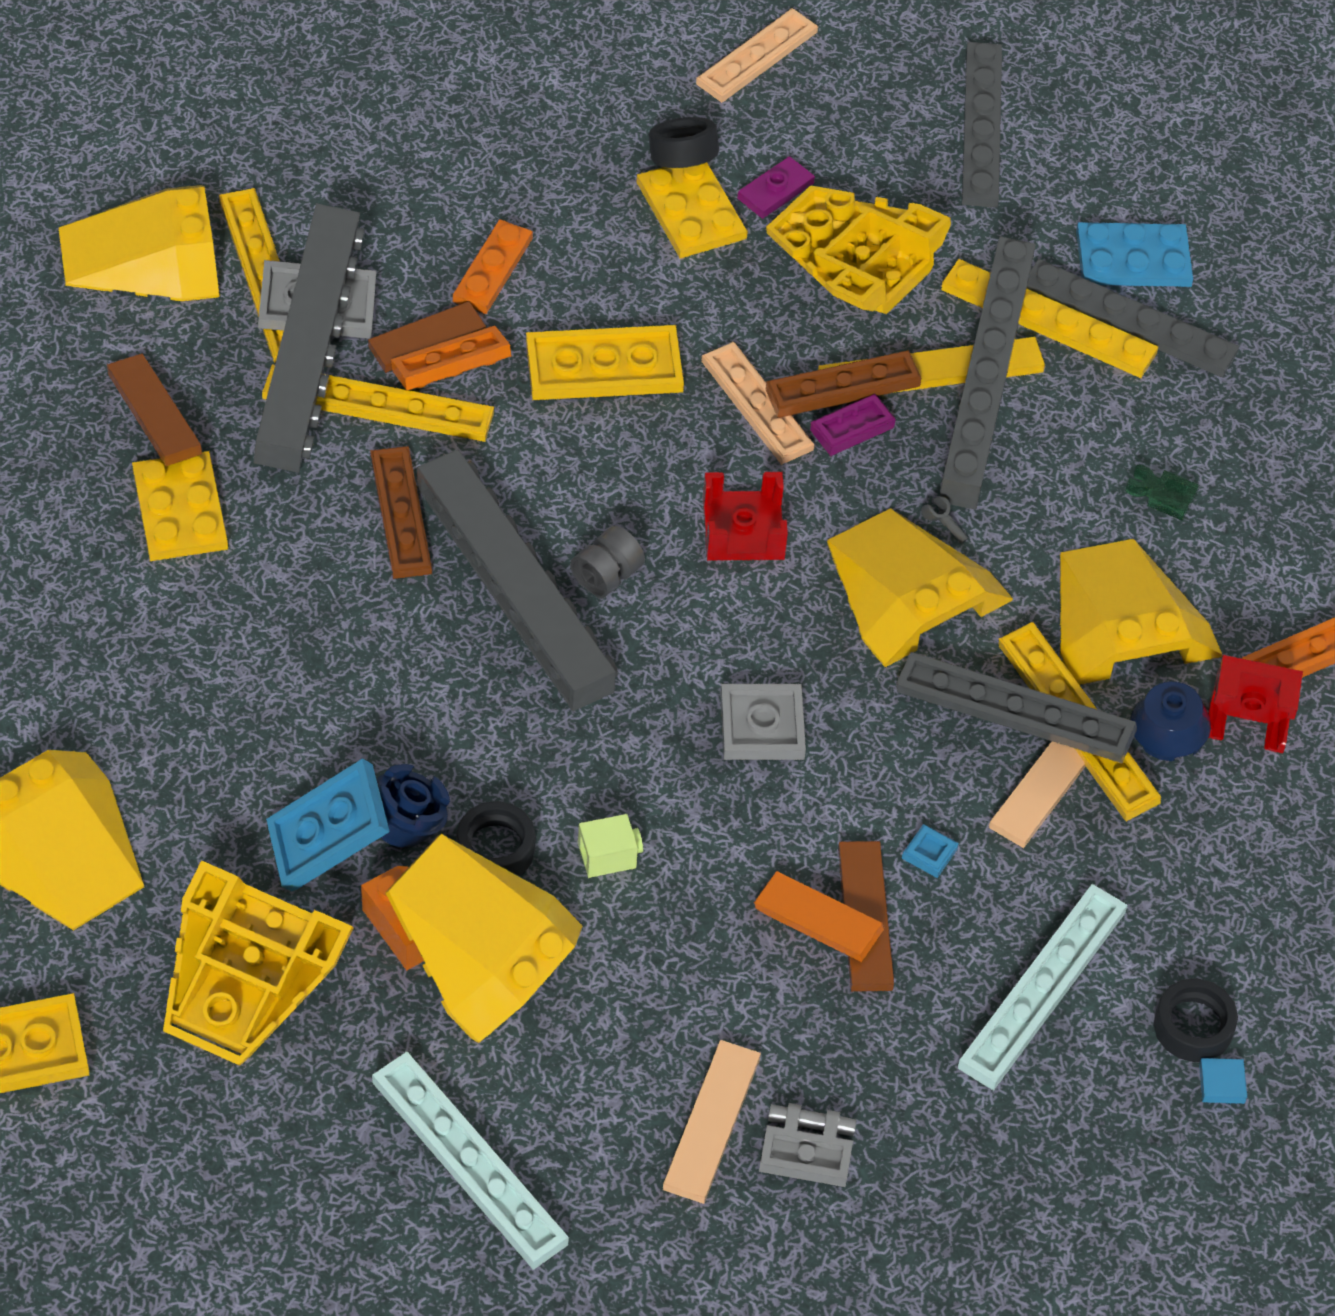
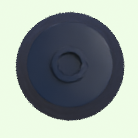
[1130,681,1211,761]
[376,764,450,848]

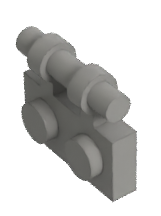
[759,1103,857,1187]

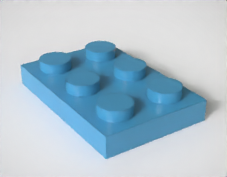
[1076,222,1193,287]
[266,758,390,892]

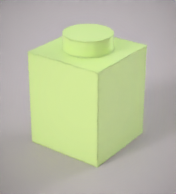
[578,814,643,878]

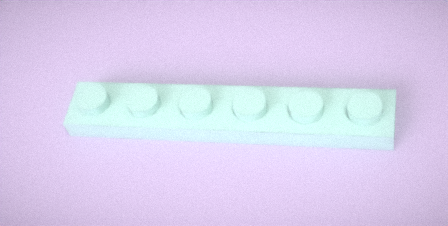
[958,884,1127,1091]
[372,1052,569,1270]

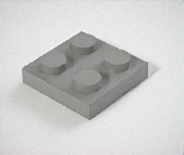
[720,684,806,760]

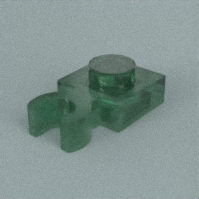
[1125,464,1200,521]

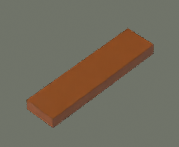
[765,350,922,418]
[107,353,202,466]
[370,446,432,579]
[838,841,894,992]

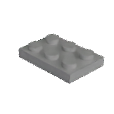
[258,260,376,339]

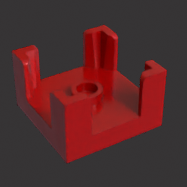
[702,472,788,561]
[1208,655,1303,753]

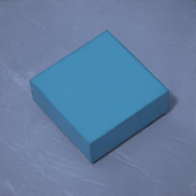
[902,824,959,878]
[1199,1058,1247,1104]

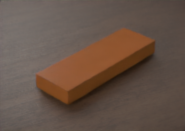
[368,301,486,373]

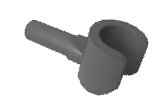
[921,496,968,544]

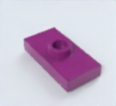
[737,156,815,219]
[810,394,896,456]

